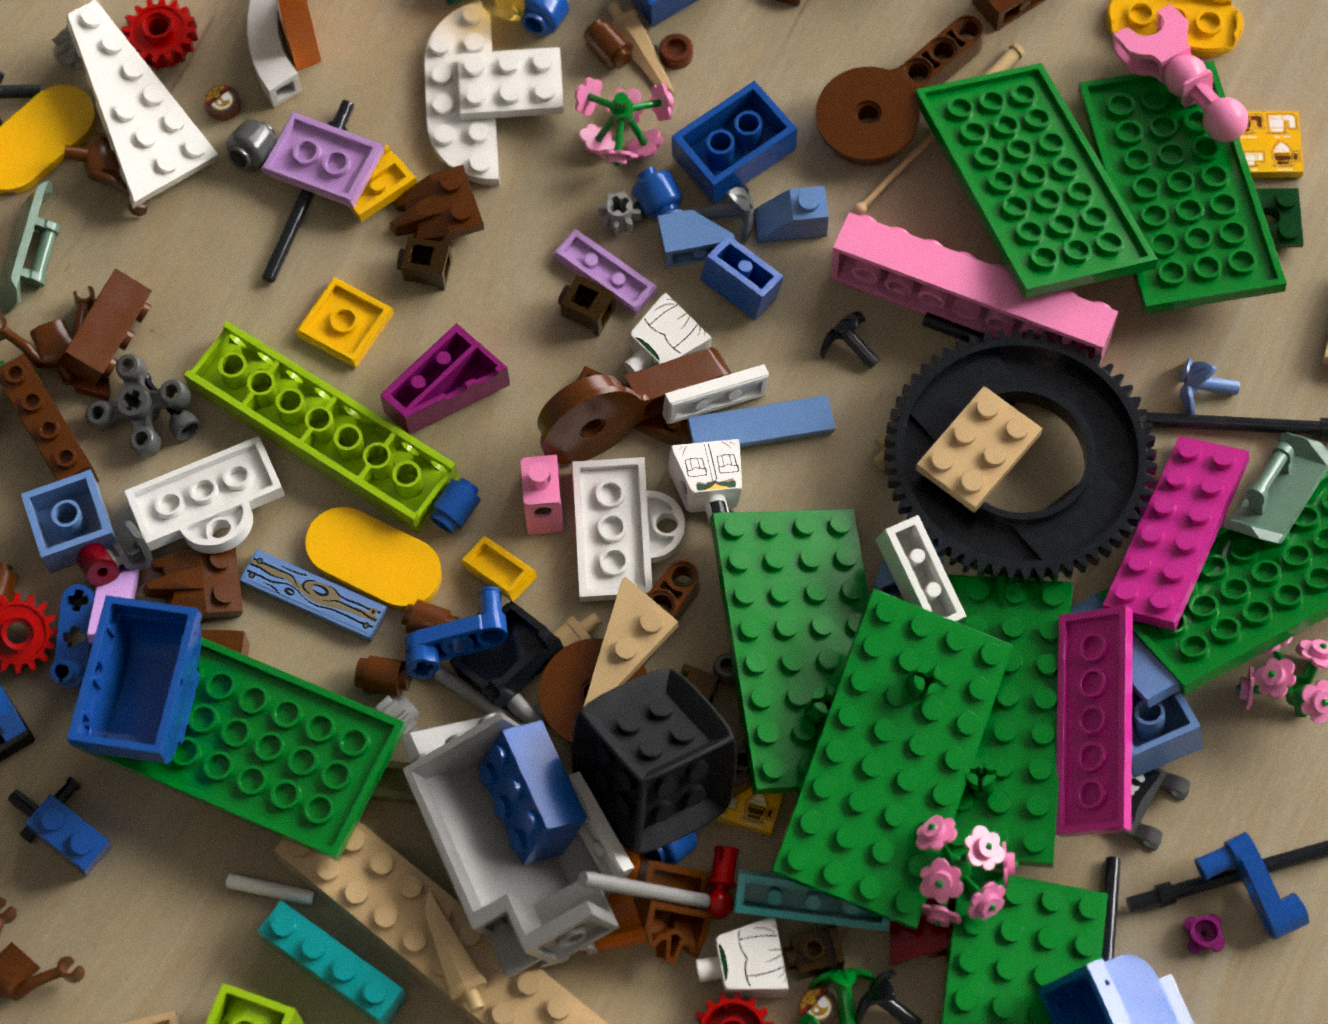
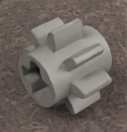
[52,26,84,70]
[598,190,642,236]
[375,695,420,737]

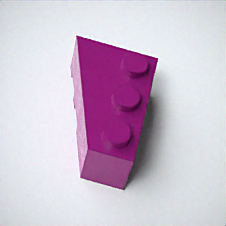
[380,323,510,434]

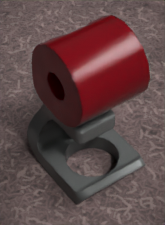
[77,521,153,586]

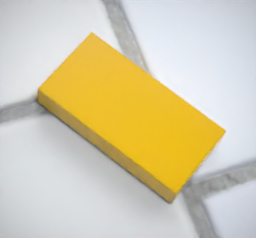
[460,535,538,602]

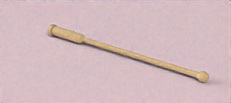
[853,43,1025,215]

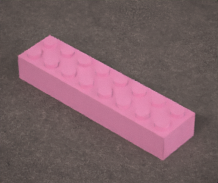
[831,212,1118,366]

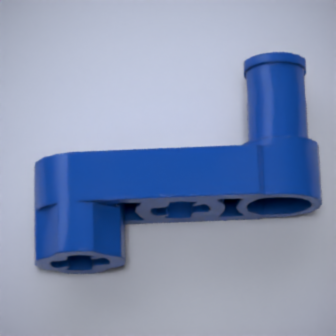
[50,584,95,690]
[405,586,508,680]
[1194,832,1310,940]

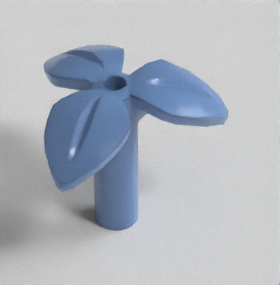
[1179,357,1240,415]

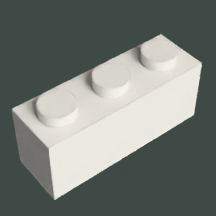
[876,515,967,623]

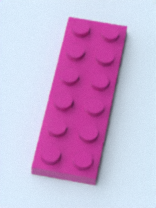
[1103,436,1250,631]
[1055,605,1133,838]

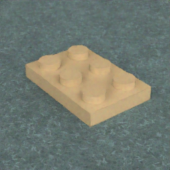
[916,386,1043,513]

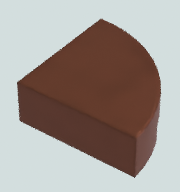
[74,376,111,401]

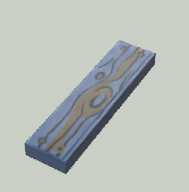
[240,549,388,642]

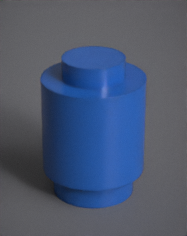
[429,478,481,534]

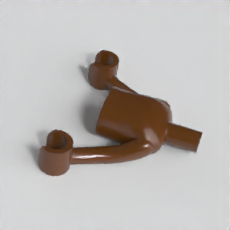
[63,131,148,216]
[0,286,96,385]
[0,897,85,1001]

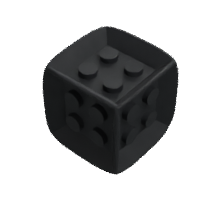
[572,668,737,854]

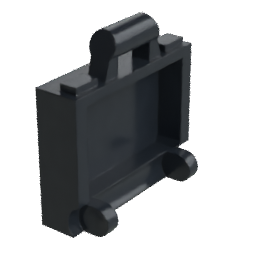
[449,601,564,709]

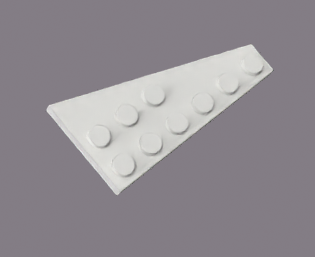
[66,0,219,208]

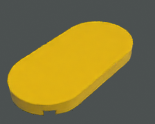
[1106,0,1244,58]
[0,85,96,195]
[305,507,442,610]

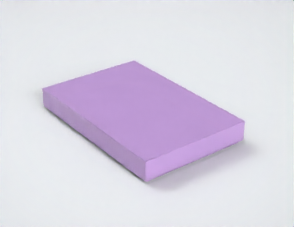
[261,112,385,208]

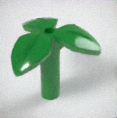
[808,967,874,1024]

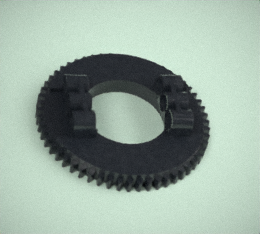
[884,329,1157,585]

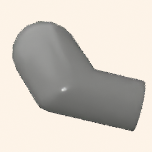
[506,693,546,724]

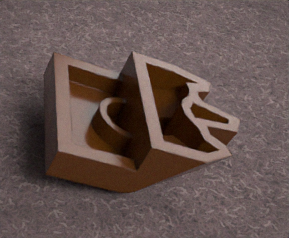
[389,164,484,247]
[141,547,243,624]
[633,858,712,966]

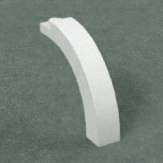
[247,0,302,108]

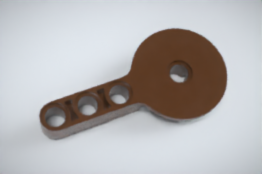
[816,14,984,166]
[537,347,732,464]
[539,560,700,744]

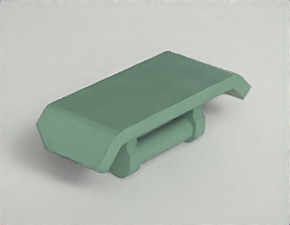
[0,181,61,313]
[1224,432,1328,544]

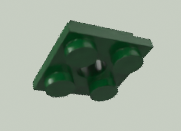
[1256,188,1304,248]

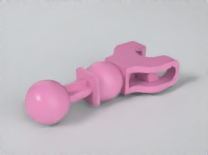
[1112,5,1248,143]

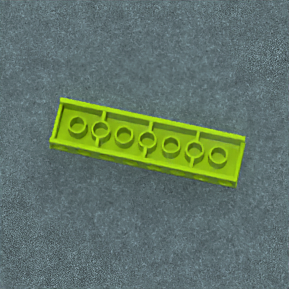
[183,321,460,534]

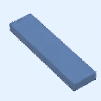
[687,395,835,447]
[1071,592,1179,708]

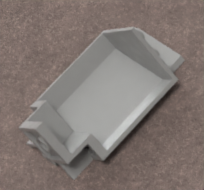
[401,712,620,978]

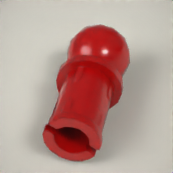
[705,845,739,919]

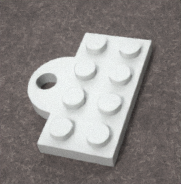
[125,436,285,554]
[572,457,685,602]

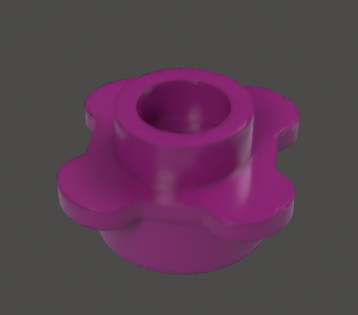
[1183,914,1225,954]

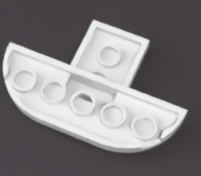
[424,0,564,186]

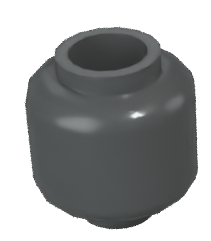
[226,119,277,171]

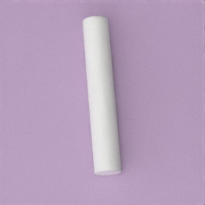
[226,873,316,906]

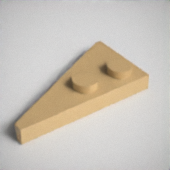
[583,577,679,707]

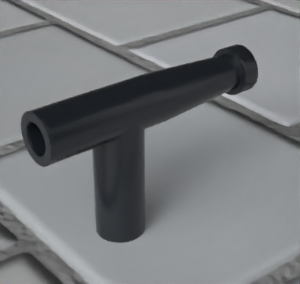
[8,777,81,844]

